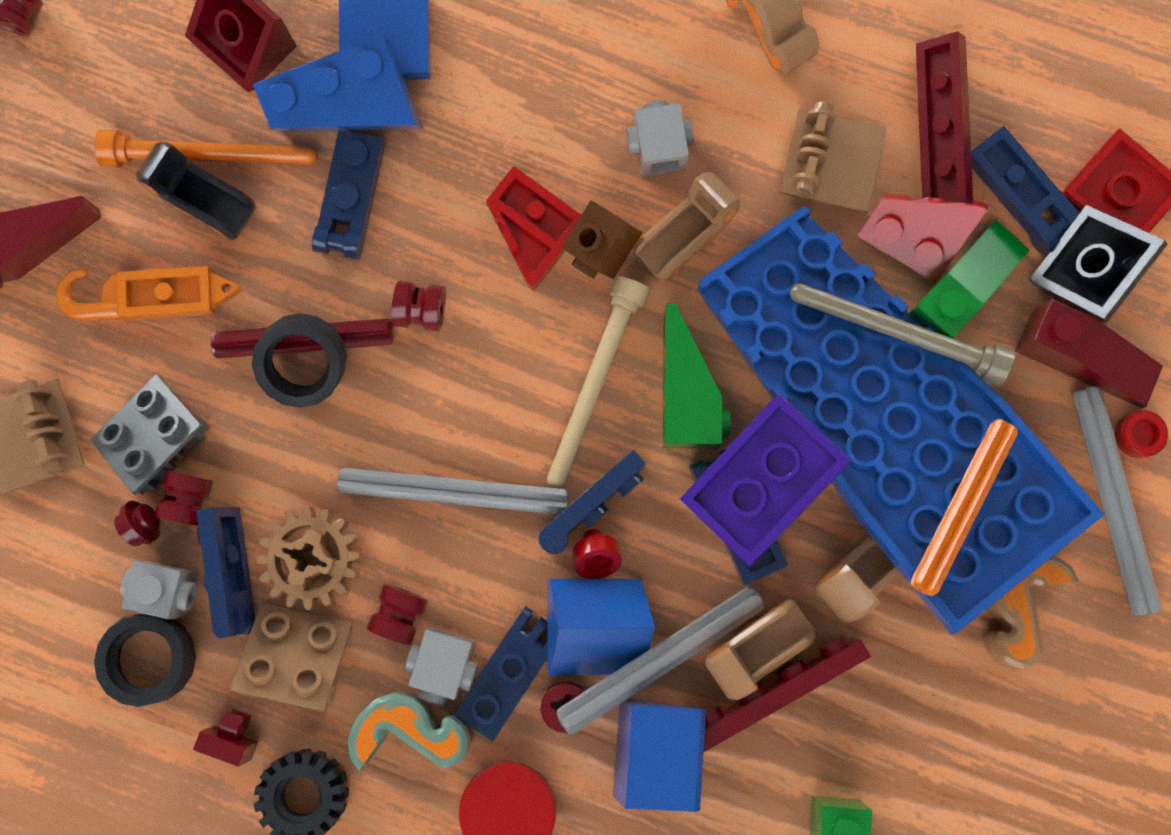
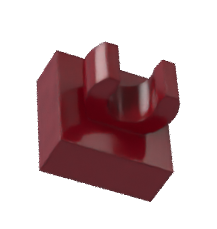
[193,709,258,767]

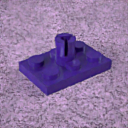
[680,393,853,567]

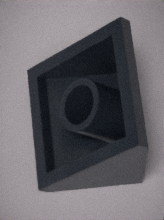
[1029,205,1168,323]

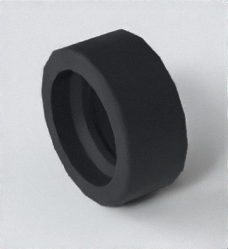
[252,313,347,408]
[94,614,196,707]

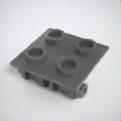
[90,374,210,495]

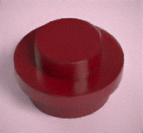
[114,501,160,546]

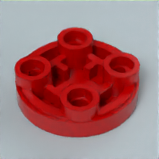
[459,760,556,835]

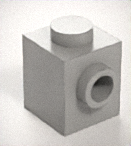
[627,101,694,177]
[120,561,199,619]
[405,627,478,705]

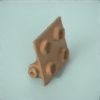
[779,102,887,213]
[0,379,85,495]
[229,603,353,712]

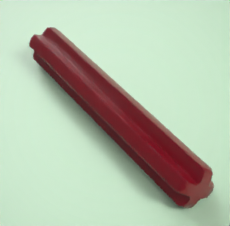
[210,318,394,359]

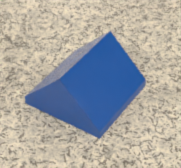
[548,579,655,676]
[613,699,706,812]

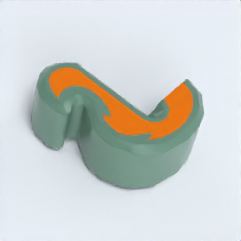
[348,690,471,771]

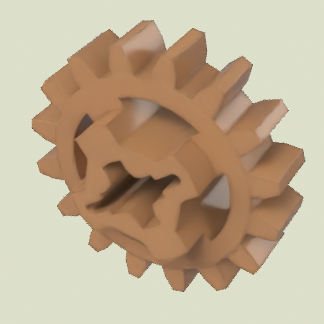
[256,506,363,610]

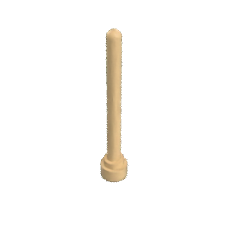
[547,276,650,489]

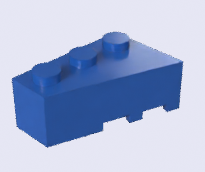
[253,35,423,133]

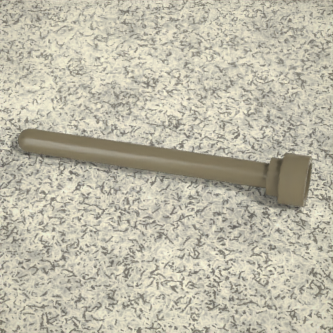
[790,284,1016,386]

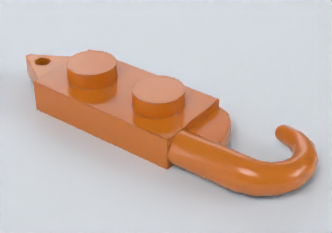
[56,266,242,321]

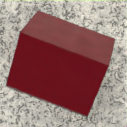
[185,0,297,92]

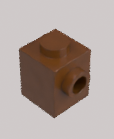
[561,200,643,279]

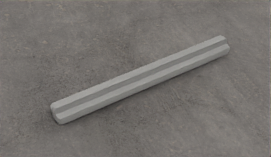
[1073,386,1161,616]
[337,468,568,515]
[556,586,764,734]

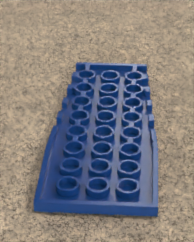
[697,206,1105,635]

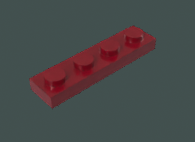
[916,31,973,204]
[704,635,871,752]

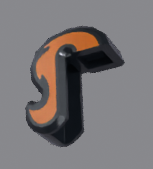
[136,142,256,240]

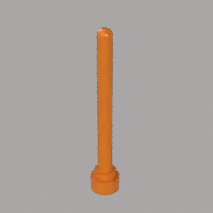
[95,130,318,167]

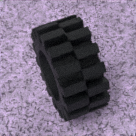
[254,749,349,835]

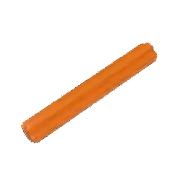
[911,419,1018,596]

